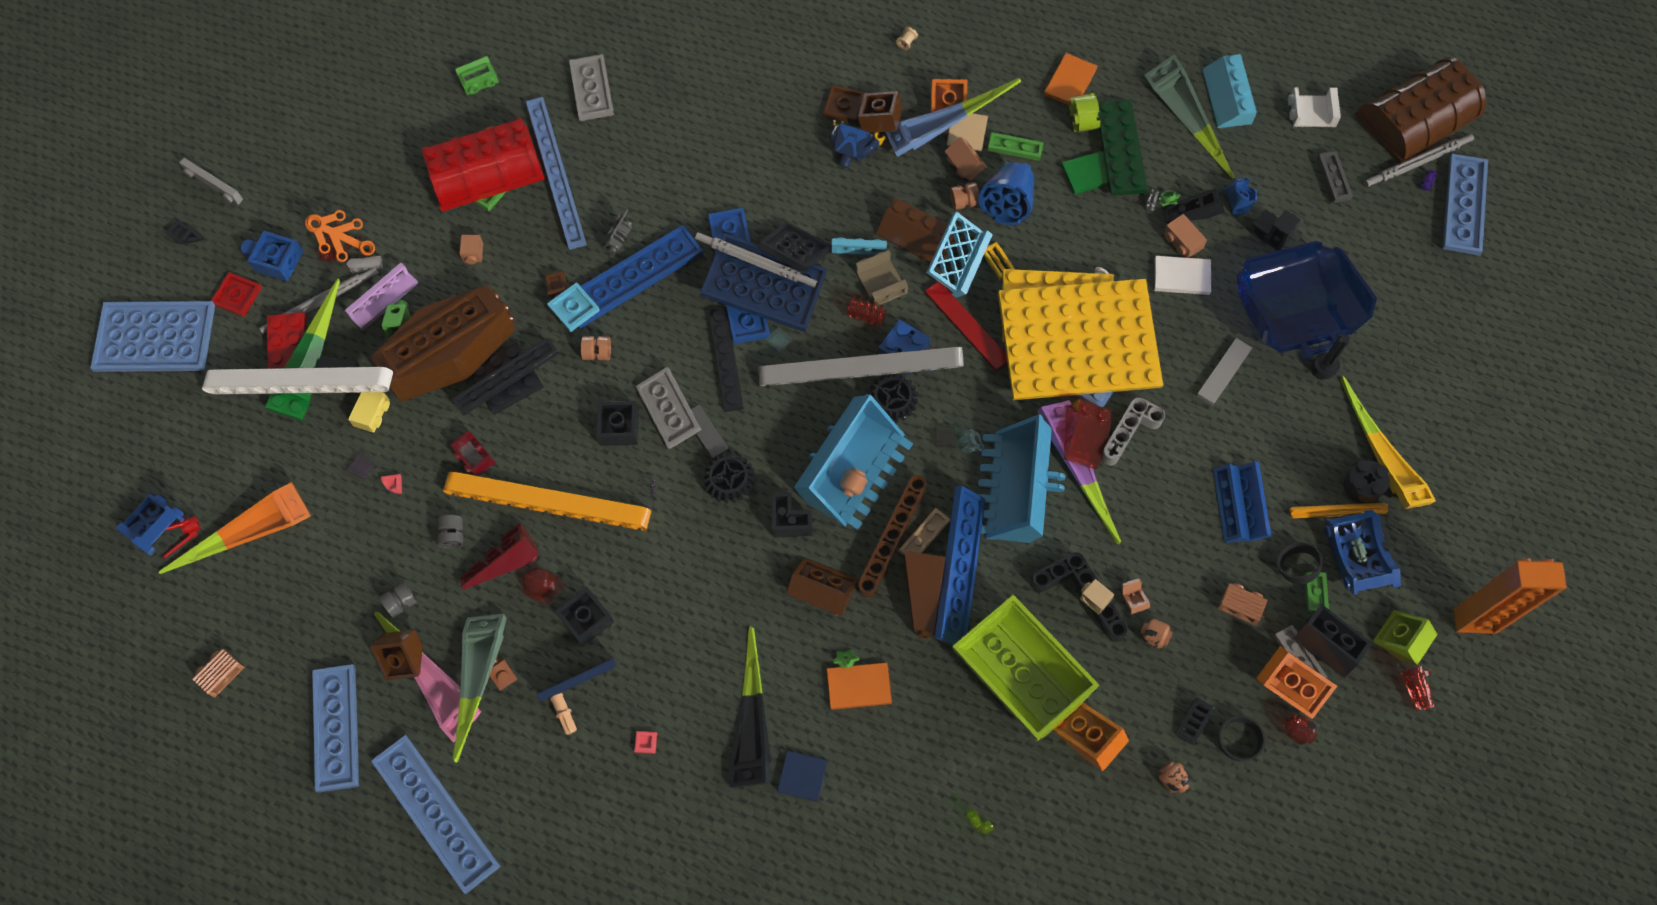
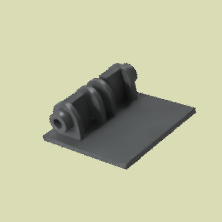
[603,209,632,254]

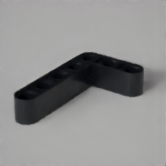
[1031,552,1128,642]

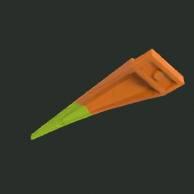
[159,482,311,574]

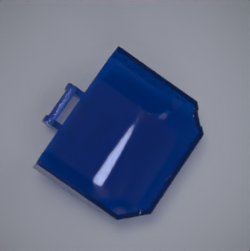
[1237,241,1377,359]

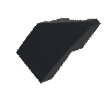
[165,220,204,244]

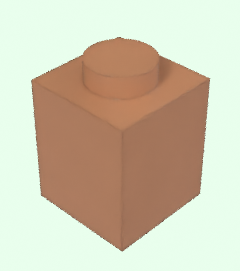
[460,235,483,264]

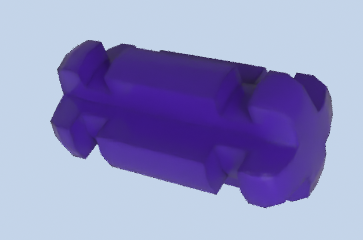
[1420,169,1437,191]

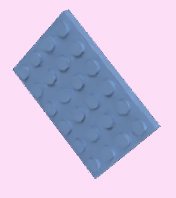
[90,301,215,372]

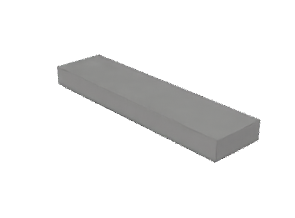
[1197,338,1252,406]

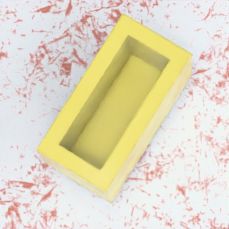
[348,392,390,433]

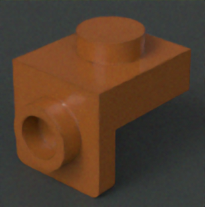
[490,656,517,691]

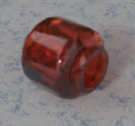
[1284,714,1317,745]

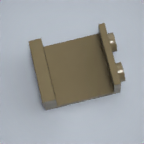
[856,250,908,307]

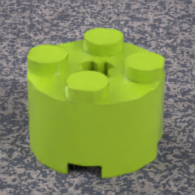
[1069,93,1100,132]

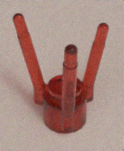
[316,222,362,263]

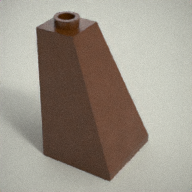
[904,551,945,638]

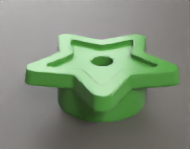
[1158,190,1181,207]
[833,649,859,668]

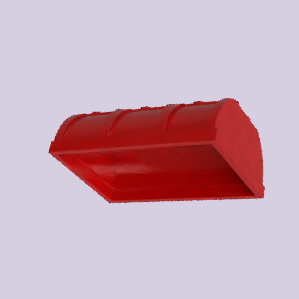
[422,117,545,212]

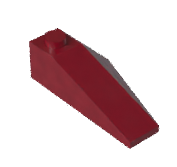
[460,522,539,589]

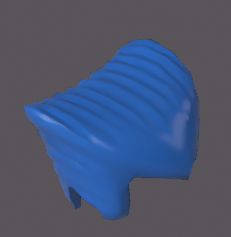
[1222,178,1258,216]

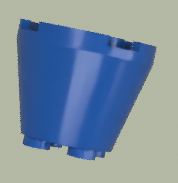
[978,162,1034,225]

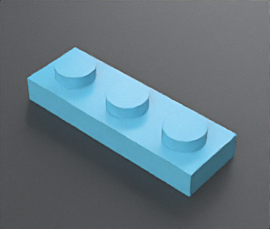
[832,237,887,255]

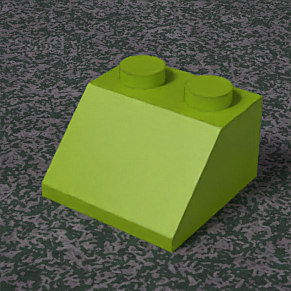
[1373,610,1437,666]

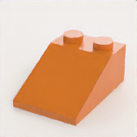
[931,79,967,133]
[1256,646,1337,719]
[1053,703,1129,771]

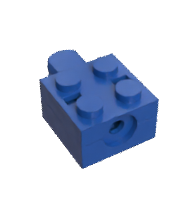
[241,231,304,281]
[878,319,933,375]

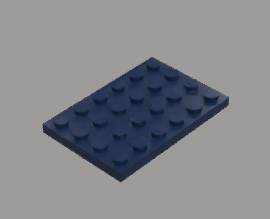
[700,233,828,332]

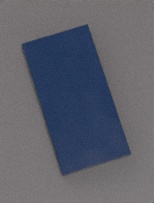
[536,659,617,701]

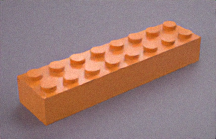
[1454,559,1566,634]

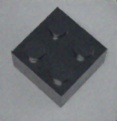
[597,401,639,446]
[555,586,614,647]

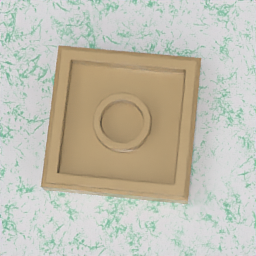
[947,113,988,152]

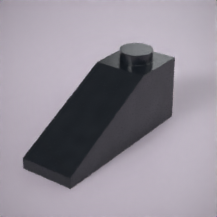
[1163,188,1225,223]

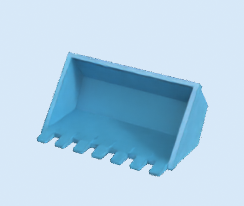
[794,394,913,529]

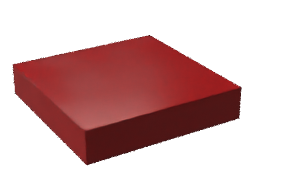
[211,272,262,317]

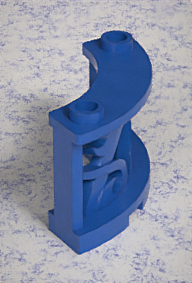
[116,493,185,556]
[1324,509,1401,595]

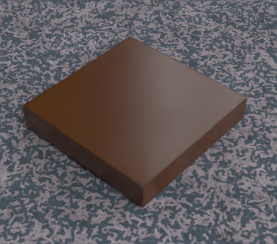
[823,85,865,123]

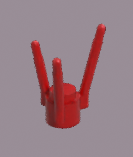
[163,516,201,558]

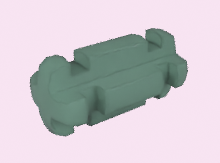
[1350,538,1368,563]

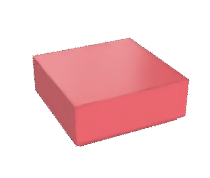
[634,731,657,754]

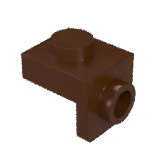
[545,271,568,299]

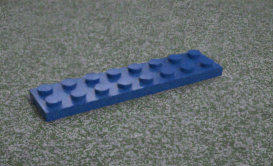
[708,208,770,344]
[578,225,703,329]
[935,486,985,646]

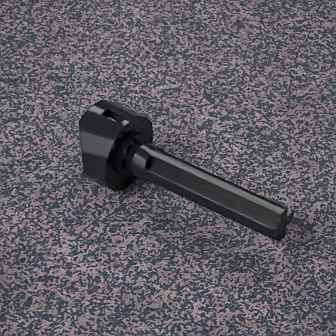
[1311,334,1350,380]

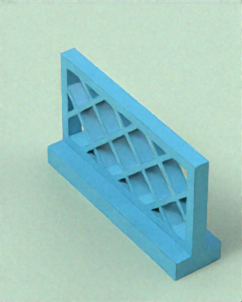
[926,212,993,298]

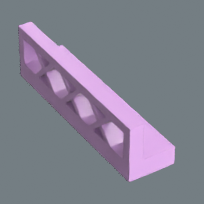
[345,263,418,331]

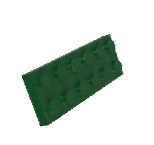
[1098,99,1148,196]

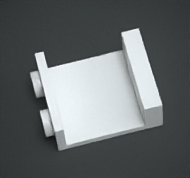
[1288,87,1341,127]

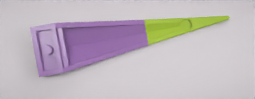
[1038,401,1121,544]

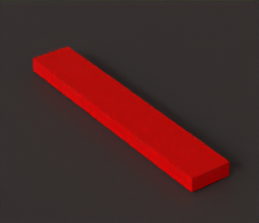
[925,282,1007,371]

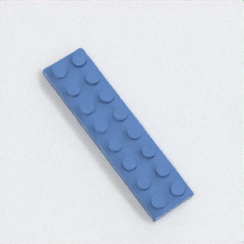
[371,735,501,894]

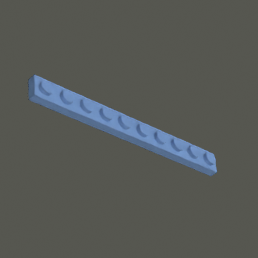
[526,97,587,250]

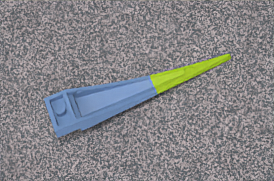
[886,78,1021,157]

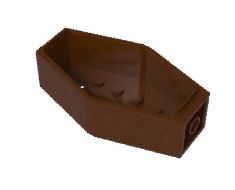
[370,285,516,402]

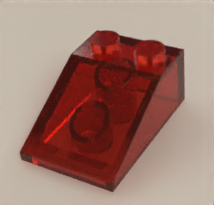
[1064,399,1111,470]

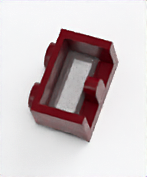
[451,430,497,476]

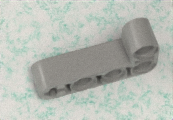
[1101,398,1165,466]

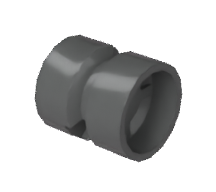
[437,515,464,549]
[379,581,418,618]

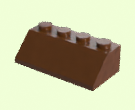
[876,197,955,267]

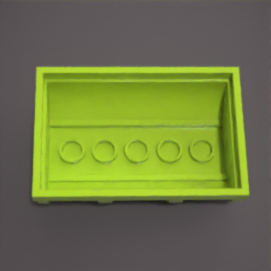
[952,595,1099,741]

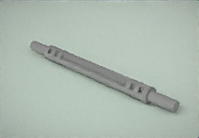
[1364,134,1474,187]
[695,232,817,288]
[259,267,379,334]

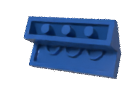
[1213,461,1271,543]

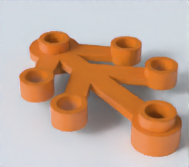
[305,210,375,262]

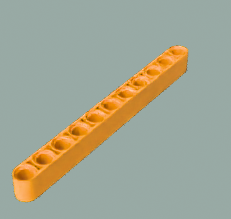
[443,472,651,531]

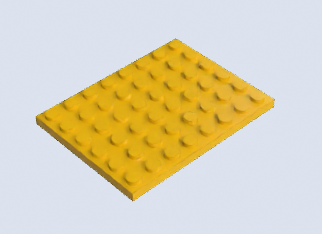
[998,279,1163,400]

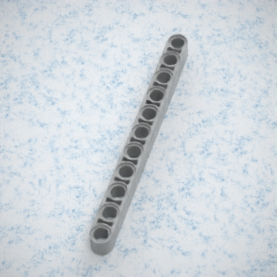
[758,347,964,386]

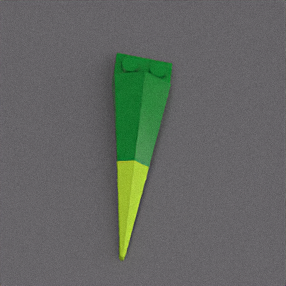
[265,278,340,421]

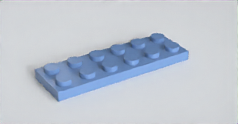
[1443,154,1488,256]
[313,664,359,793]

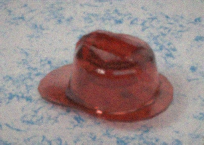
[521,568,565,605]

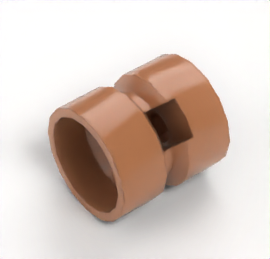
[950,182,979,210]
[581,336,611,360]

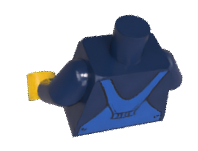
[829,120,885,168]

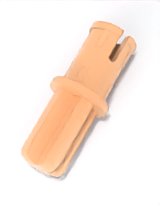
[550,693,577,735]

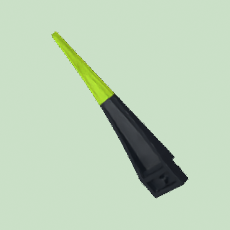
[729,626,771,789]

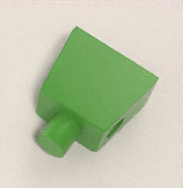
[382,300,411,339]

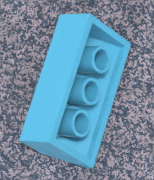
[1202,54,1257,128]

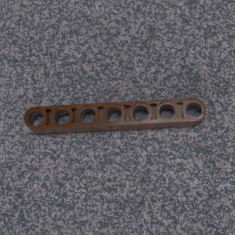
[859,475,926,598]

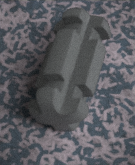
[1145,189,1159,212]

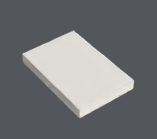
[1154,256,1211,295]

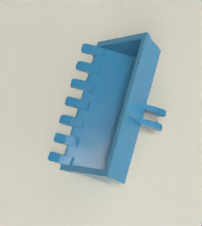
[978,414,1065,543]

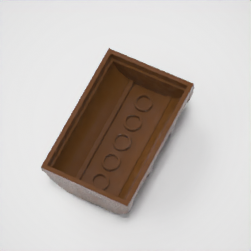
[1355,57,1486,163]

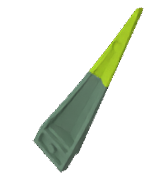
[1145,54,1234,179]
[453,614,507,763]

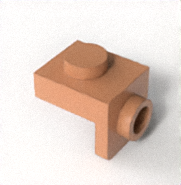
[1121,579,1150,614]

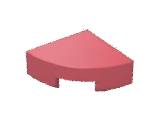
[381,474,402,494]

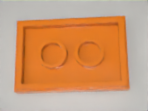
[1044,53,1098,106]
[827,663,892,710]

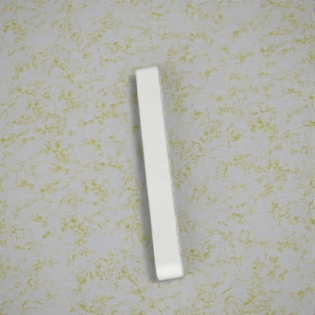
[202,367,393,394]

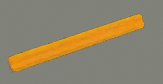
[1289,503,1388,519]

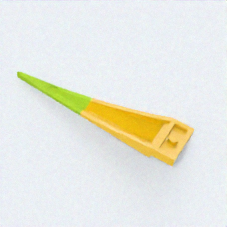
[1340,376,1436,509]

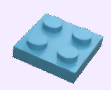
[547,283,600,332]

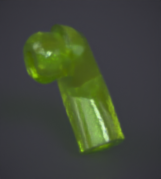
[967,810,994,835]

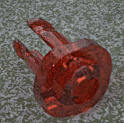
[1398,666,1436,711]

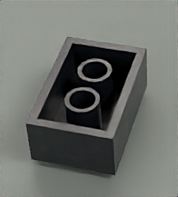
[1294,604,1372,678]

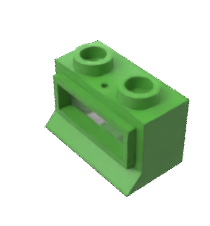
[455,56,499,95]

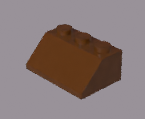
[787,558,859,616]

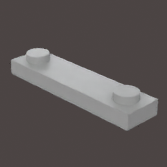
[179,158,243,205]

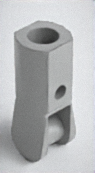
[347,255,383,274]

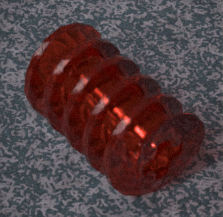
[846,295,888,328]

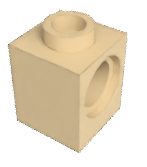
[1080,579,1114,614]

